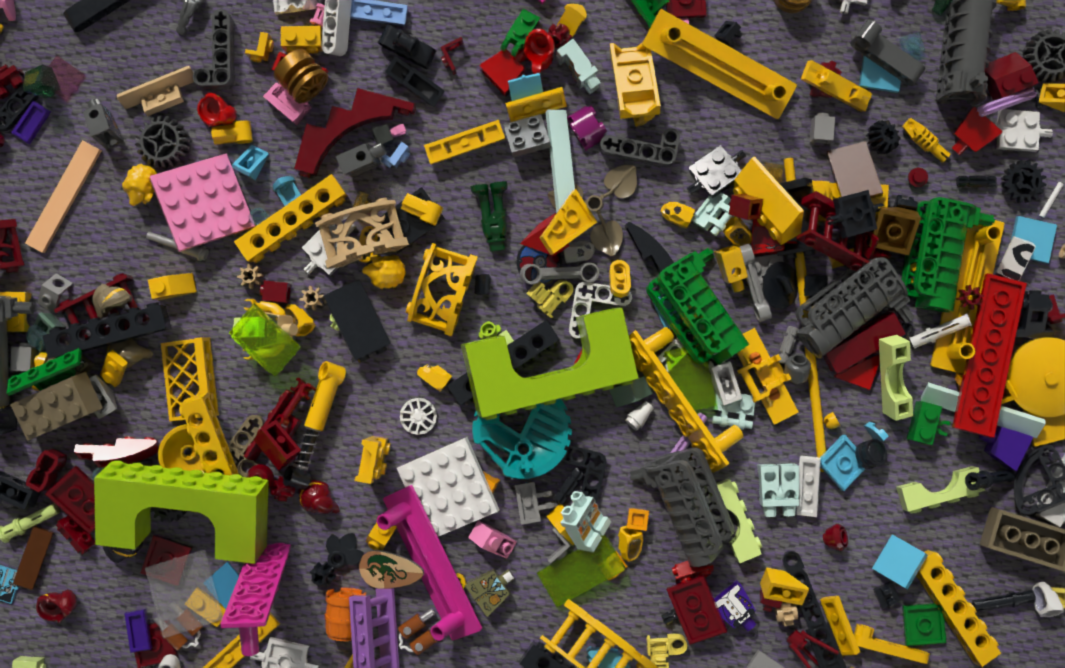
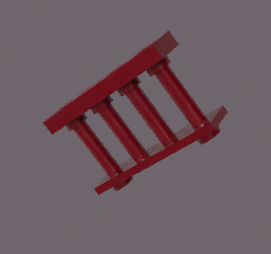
[796,191,874,272]
[54,273,149,353]

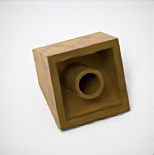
[869,207,921,255]

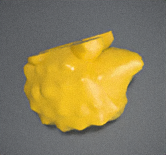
[122,164,157,206]
[362,255,406,289]

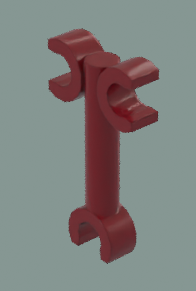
[273,378,316,429]

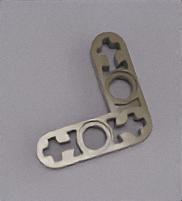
[228,415,265,477]

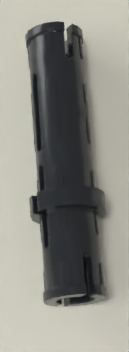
[972,590,1036,613]

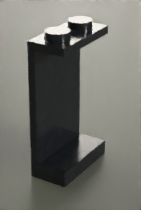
[777,178,820,260]
[321,280,391,363]

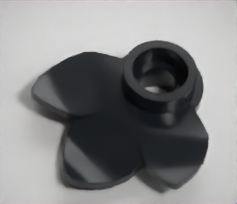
[326,533,364,569]

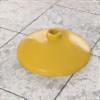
[158,424,217,472]

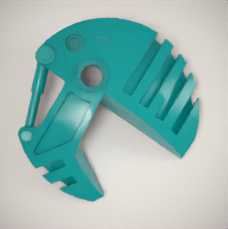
[472,398,572,479]

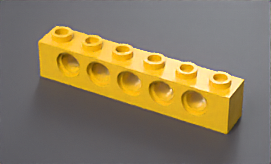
[234,174,348,263]
[179,392,239,475]
[916,550,1001,667]

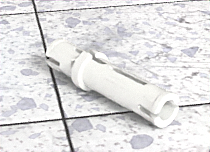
[909,314,972,349]

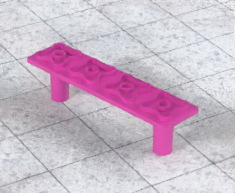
[377,485,482,641]
[220,543,291,656]

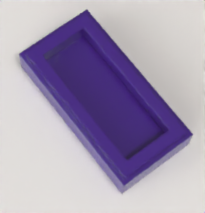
[11,100,51,144]
[124,609,152,653]

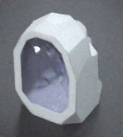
[1032,582,1064,617]

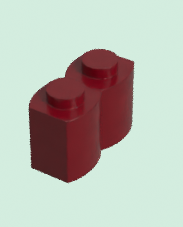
[26,449,67,492]

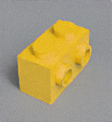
[281,26,323,54]

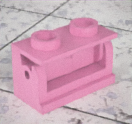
[263,83,311,126]

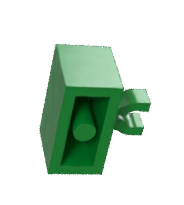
[906,401,950,445]

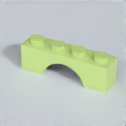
[879,335,913,421]
[896,466,985,514]
[708,479,762,563]

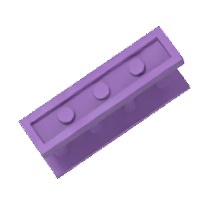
[349,588,399,668]

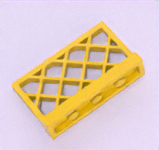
[161,337,219,422]

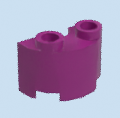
[567,105,607,151]

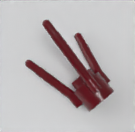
[786,629,839,668]

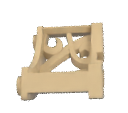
[315,198,409,268]

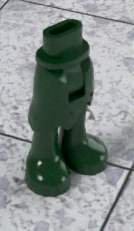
[470,181,508,252]

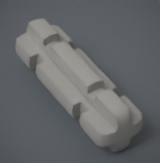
[779,326,799,364]

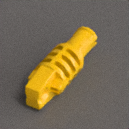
[902,118,951,163]

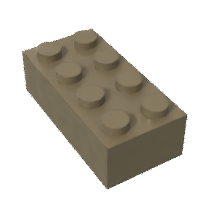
[10,372,103,441]
[979,507,1065,572]

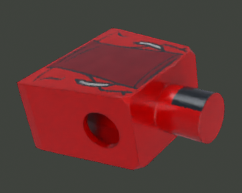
[751,219,797,256]

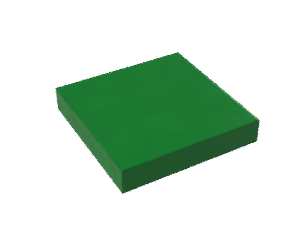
[902,603,946,646]

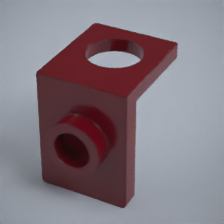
[440,37,464,75]
[862,231,891,259]
[1038,294,1065,325]

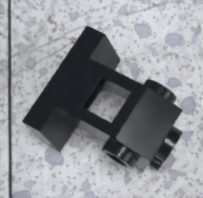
[1016,290,1055,338]

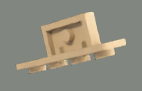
[117,66,194,117]

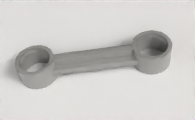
[739,244,772,322]
[520,262,599,284]

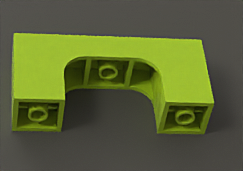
[461,308,639,420]
[94,461,269,564]

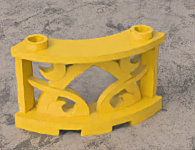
[405,243,478,336]

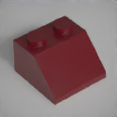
[985,52,1039,101]

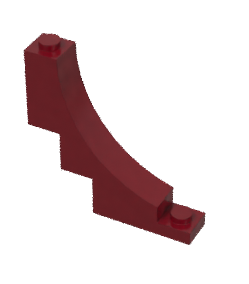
[294,88,416,179]

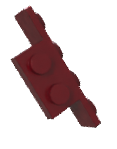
[244,390,302,461]

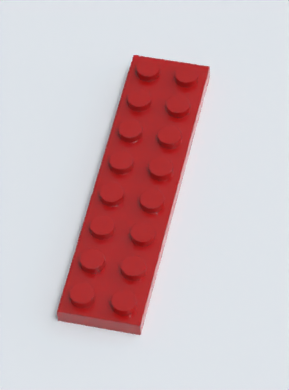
[952,273,1027,438]

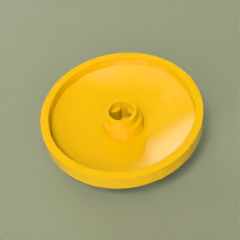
[1007,337,1065,417]

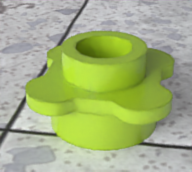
[479,321,501,339]

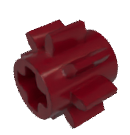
[547,23,572,48]
[956,285,984,310]
[270,476,295,502]

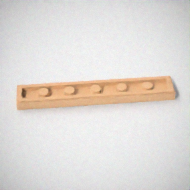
[25,140,102,253]

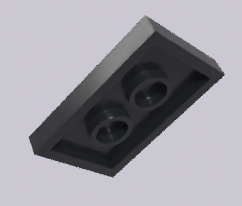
[381,187,445,254]

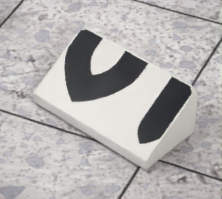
[996,236,1036,281]

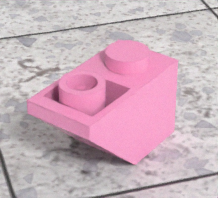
[468,520,517,559]

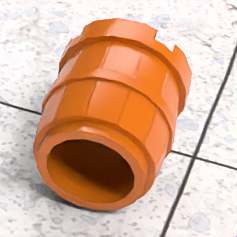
[325,588,366,641]

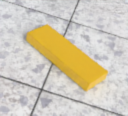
[505,87,567,122]
[820,596,860,656]

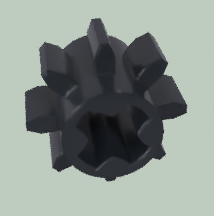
[310,562,336,587]

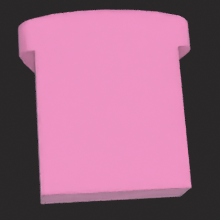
[0,0,16,21]

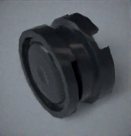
[855,439,887,469]

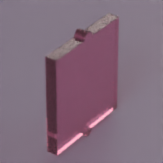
[38,55,85,101]

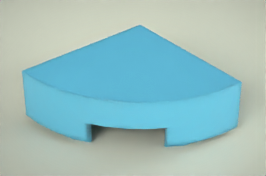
[864,422,889,441]

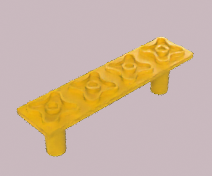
[642,9,797,119]
[930,220,1004,374]
[629,327,743,473]

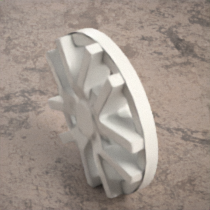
[400,398,437,435]

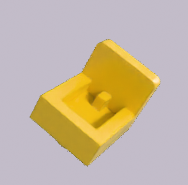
[245,32,274,63]
[365,522,397,551]

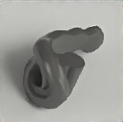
[176,0,205,36]

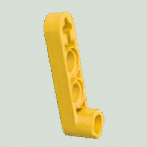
[854,623,930,664]

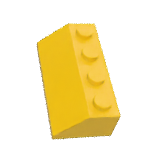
[733,157,804,245]

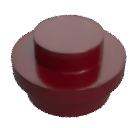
[908,167,928,187]

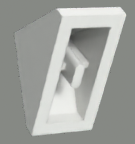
[711,361,742,405]

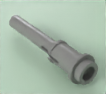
[146,232,209,261]

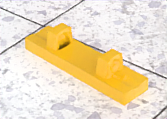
[801,60,872,112]
[424,120,505,165]

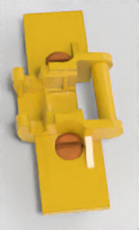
[737,328,798,425]

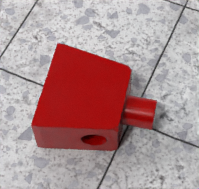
[479,49,527,97]
[952,106,1003,155]

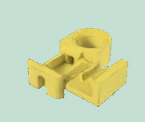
[526,279,573,318]
[646,634,687,668]

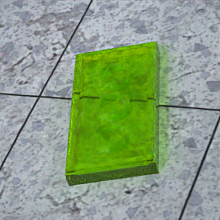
[537,534,626,607]

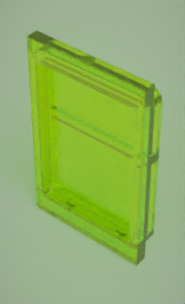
[229,303,301,376]
[664,345,717,410]

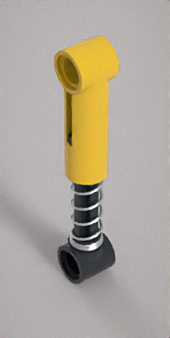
[283,361,346,490]

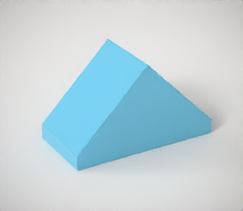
[232,145,269,181]

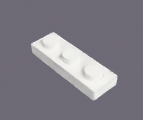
[797,456,821,517]

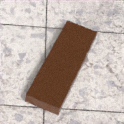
[13,526,54,590]

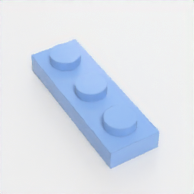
[350,0,408,26]

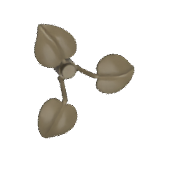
[548,165,637,256]

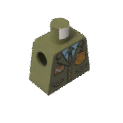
[465,569,515,617]

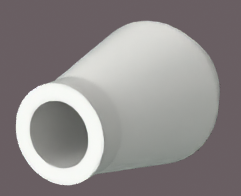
[625,401,654,431]

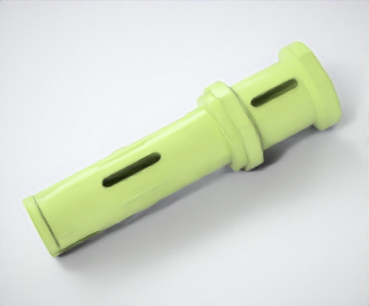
[0,503,60,543]

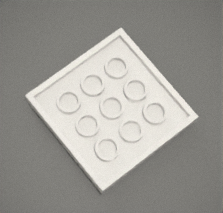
[397,437,500,537]

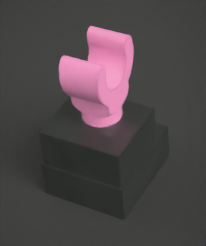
[372,124,406,147]

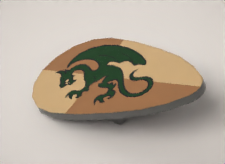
[359,550,424,589]

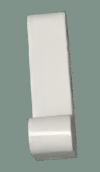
[321,0,352,56]

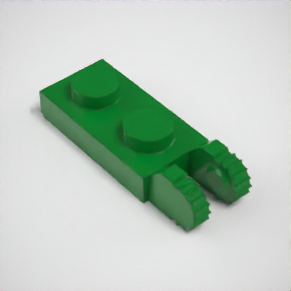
[500,9,540,57]

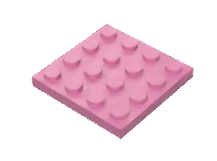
[149,153,255,252]

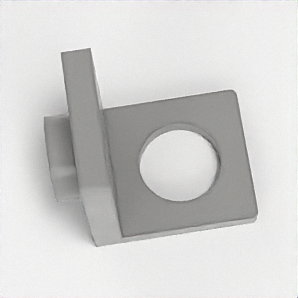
[38,274,73,313]
[547,526,570,564]

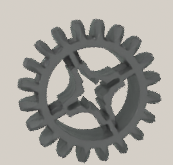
[1022,29,1065,83]
[135,116,190,169]

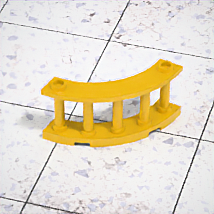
[540,599,659,668]

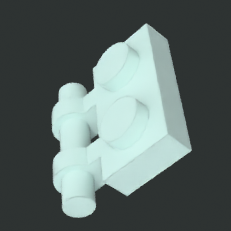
[691,193,734,236]
[712,393,755,430]

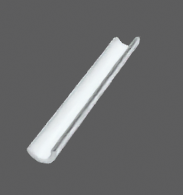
[1039,182,1064,218]

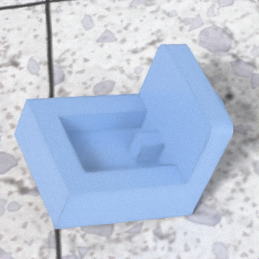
[381,142,410,168]

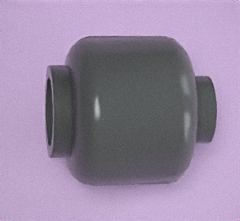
[784,354,811,384]

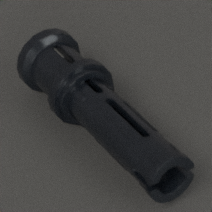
[965,469,1015,491]

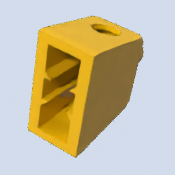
[714,245,748,293]

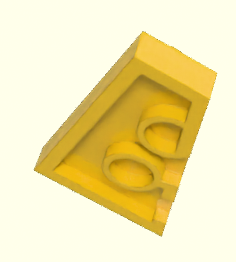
[540,189,597,255]

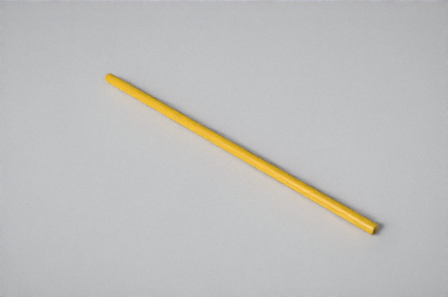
[783,158,826,472]

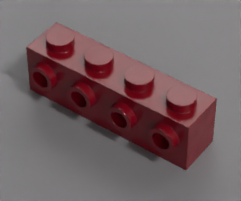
[823,311,906,374]

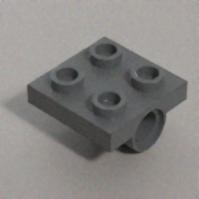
[503,114,551,158]

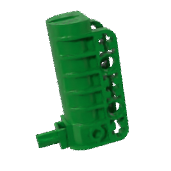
[901,197,995,312]
[646,248,750,365]

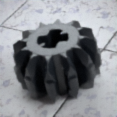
[866,120,901,154]

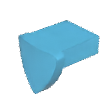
[273,176,301,206]

